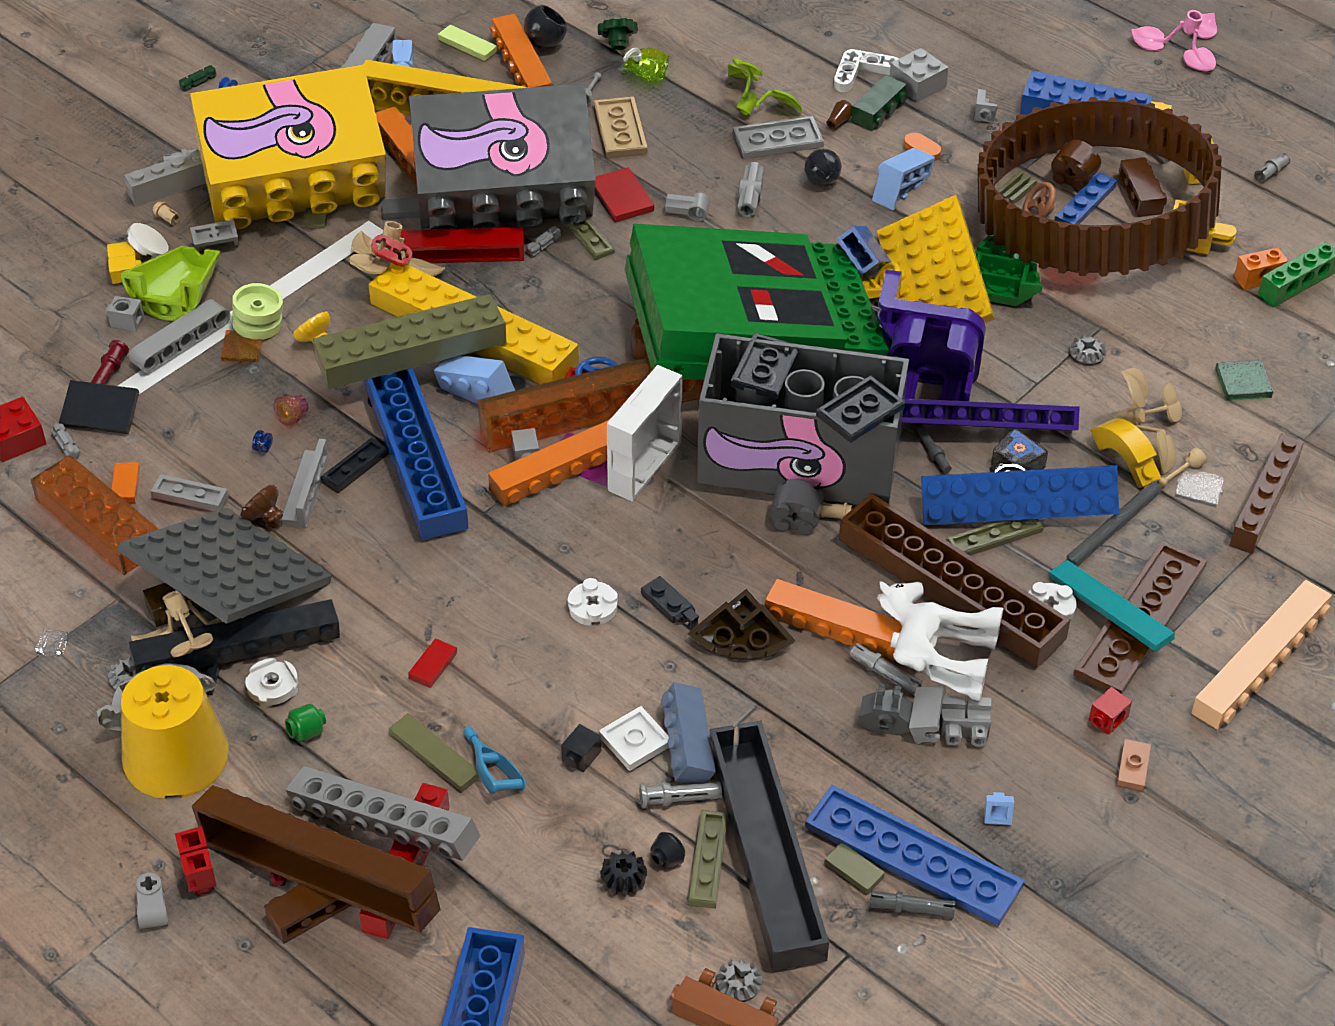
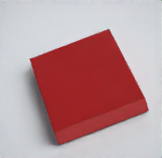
[595,167,655,222]

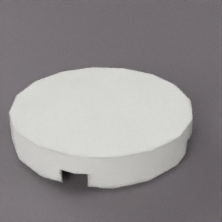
[127,223,169,259]

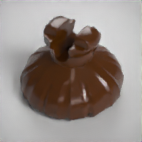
[240,484,283,528]

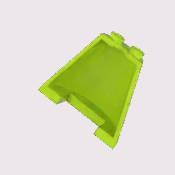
[120,246,220,321]

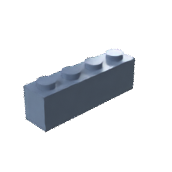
[661,682,716,784]

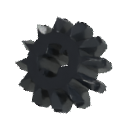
[600,849,647,897]

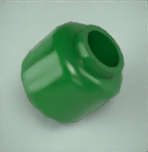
[285,704,326,742]

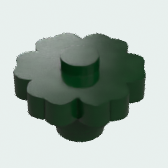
[597,18,638,50]

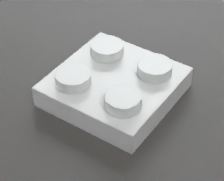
[599,706,669,771]

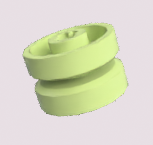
[232,283,283,340]

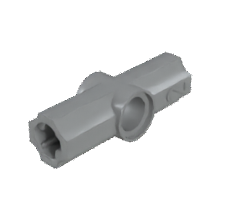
[738,162,764,218]

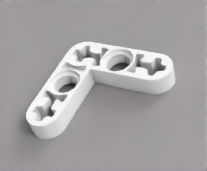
[834,49,899,92]

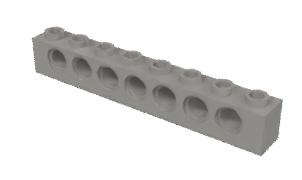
[285,766,481,861]

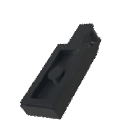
[641,576,699,630]

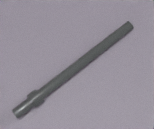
[911,424,952,473]

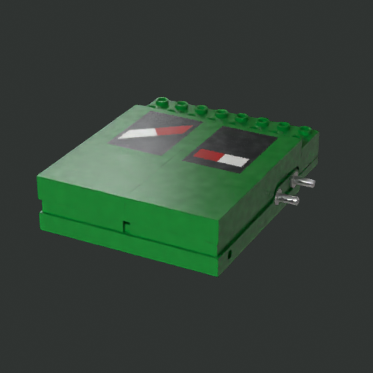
[624,223,889,380]

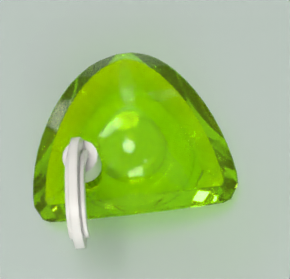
[623,48,669,82]

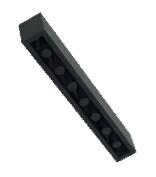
[129,599,340,675]

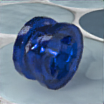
[252,430,273,453]

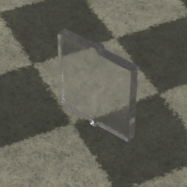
[1175,468,1225,508]

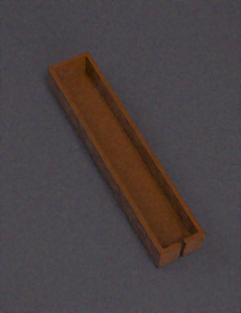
[192,785,441,933]

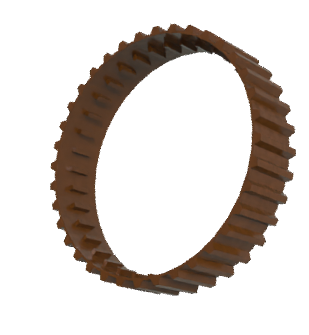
[977,97,1222,277]

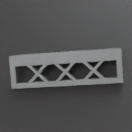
[281,438,329,528]

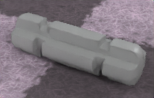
[526,226,561,256]
[51,423,80,460]

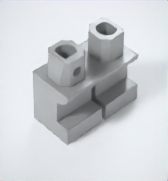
[940,696,991,747]

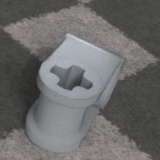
[136,873,168,929]

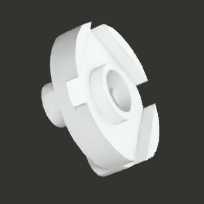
[568,578,618,625]
[1028,582,1076,621]
[245,658,298,708]

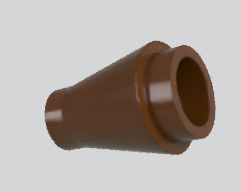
[826,100,853,130]

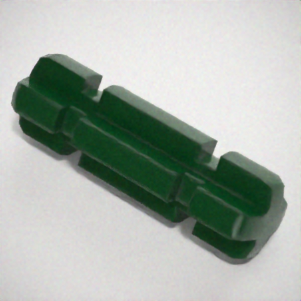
[179,65,217,91]

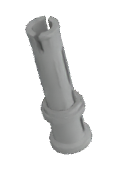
[639,782,722,808]

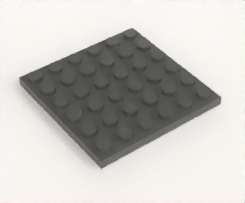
[118,507,332,623]

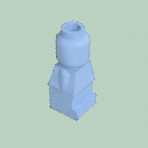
[392,40,413,67]

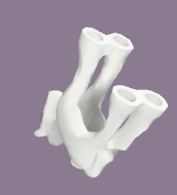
[877,582,1004,701]

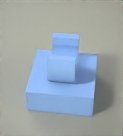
[984,792,1014,825]

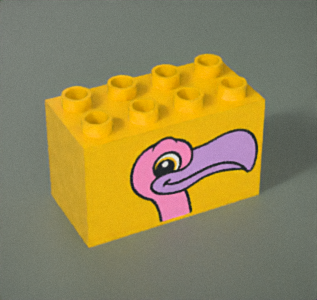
[190,65,386,230]

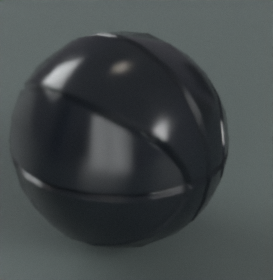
[804,149,842,186]

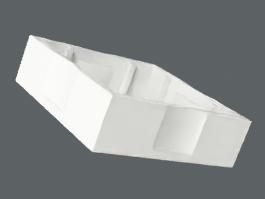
[607,365,682,502]

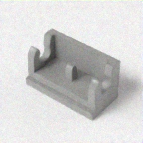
[190,220,239,253]
[909,686,946,744]

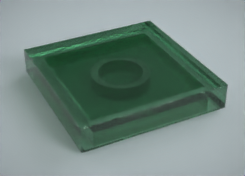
[1215,360,1273,400]

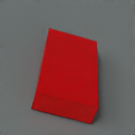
[408,638,457,688]

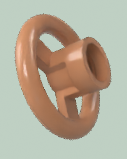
[1023,182,1056,217]

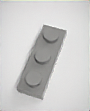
[151,474,229,511]

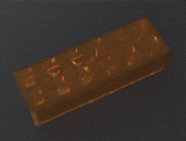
[30,455,159,575]

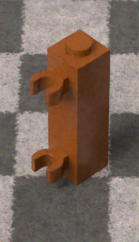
[670,968,779,1026]

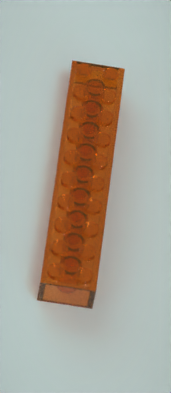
[477,357,704,453]

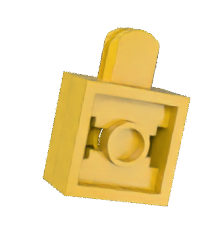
[1173,200,1237,255]

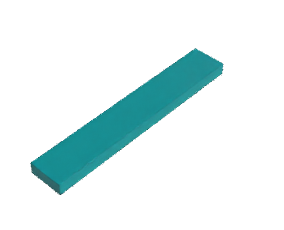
[1049,560,1175,652]

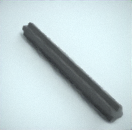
[1066,481,1162,566]

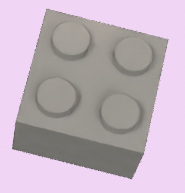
[890,48,949,102]

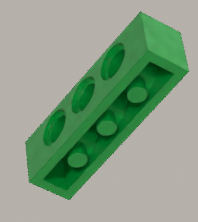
[1258,241,1335,307]

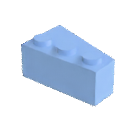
[872,148,935,210]
[434,355,518,414]

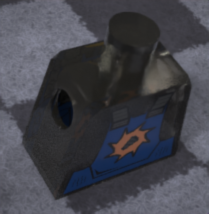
[989,428,1048,472]

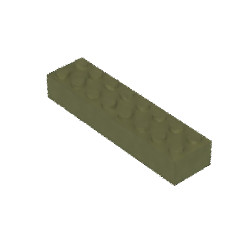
[313,294,507,389]

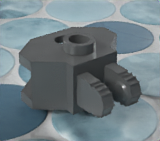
[858,683,913,735]

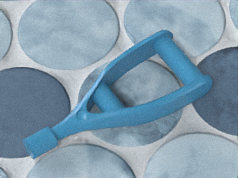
[463,726,526,794]

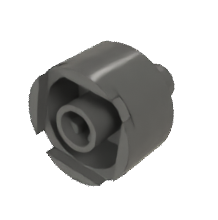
[771,479,824,535]

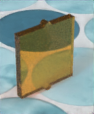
[221,330,263,363]

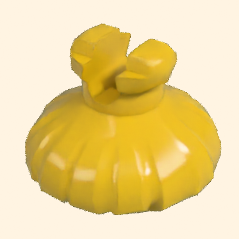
[293,311,330,344]

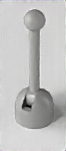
[585,72,602,106]

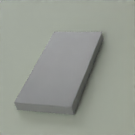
[733,116,824,159]

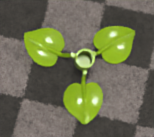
[727,57,802,116]

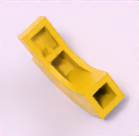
[1090,418,1161,488]

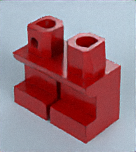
[175,826,217,896]

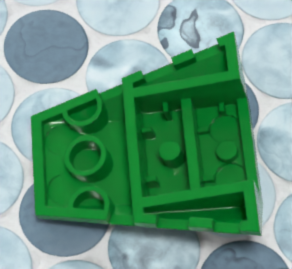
[975,235,1043,306]

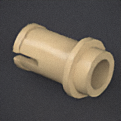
[153,202,181,226]
[821,502,852,519]

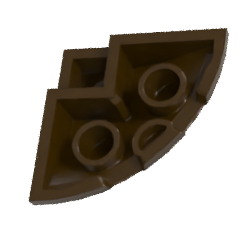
[688,589,795,660]

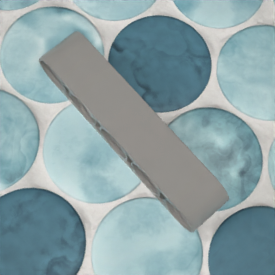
[129,299,231,373]

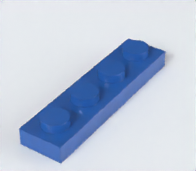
[1054,172,1117,224]

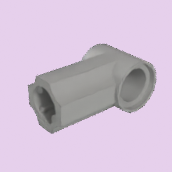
[665,193,710,221]

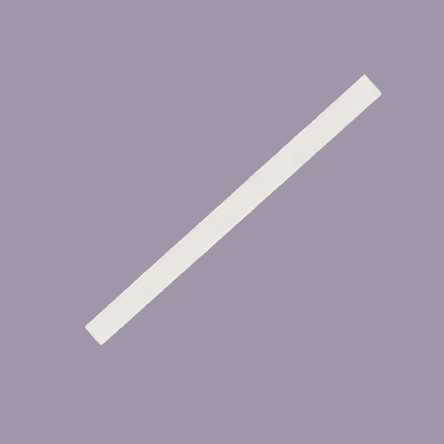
[118,221,383,394]

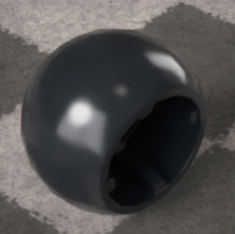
[524,5,567,49]

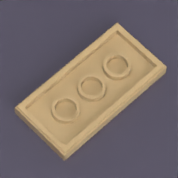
[594,97,648,158]

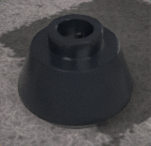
[650,832,686,868]

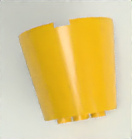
[121,665,229,799]

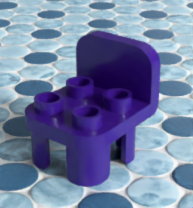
[877,270,986,401]

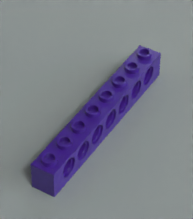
[902,399,1080,431]

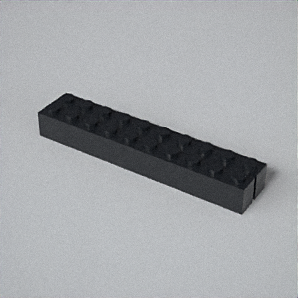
[710,720,829,971]

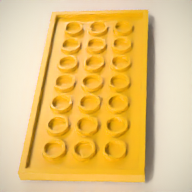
[877,195,995,323]

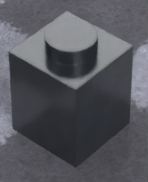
[561,724,602,773]

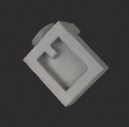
[974,89,997,122]

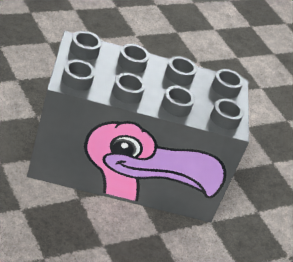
[409,83,596,230]
[697,334,909,505]

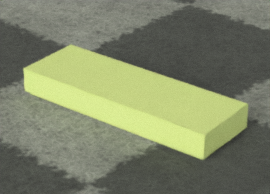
[438,25,497,61]

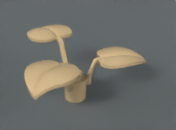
[350,221,445,277]
[1117,368,1182,475]
[131,590,244,657]

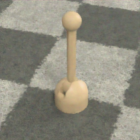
[1158,448,1207,487]

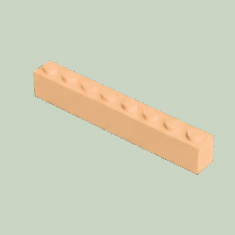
[1191,580,1332,730]

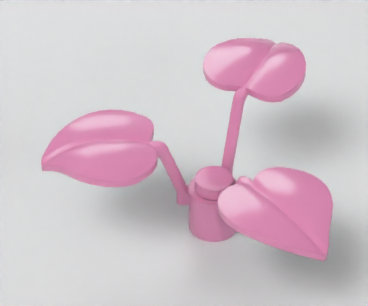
[1131,10,1217,71]

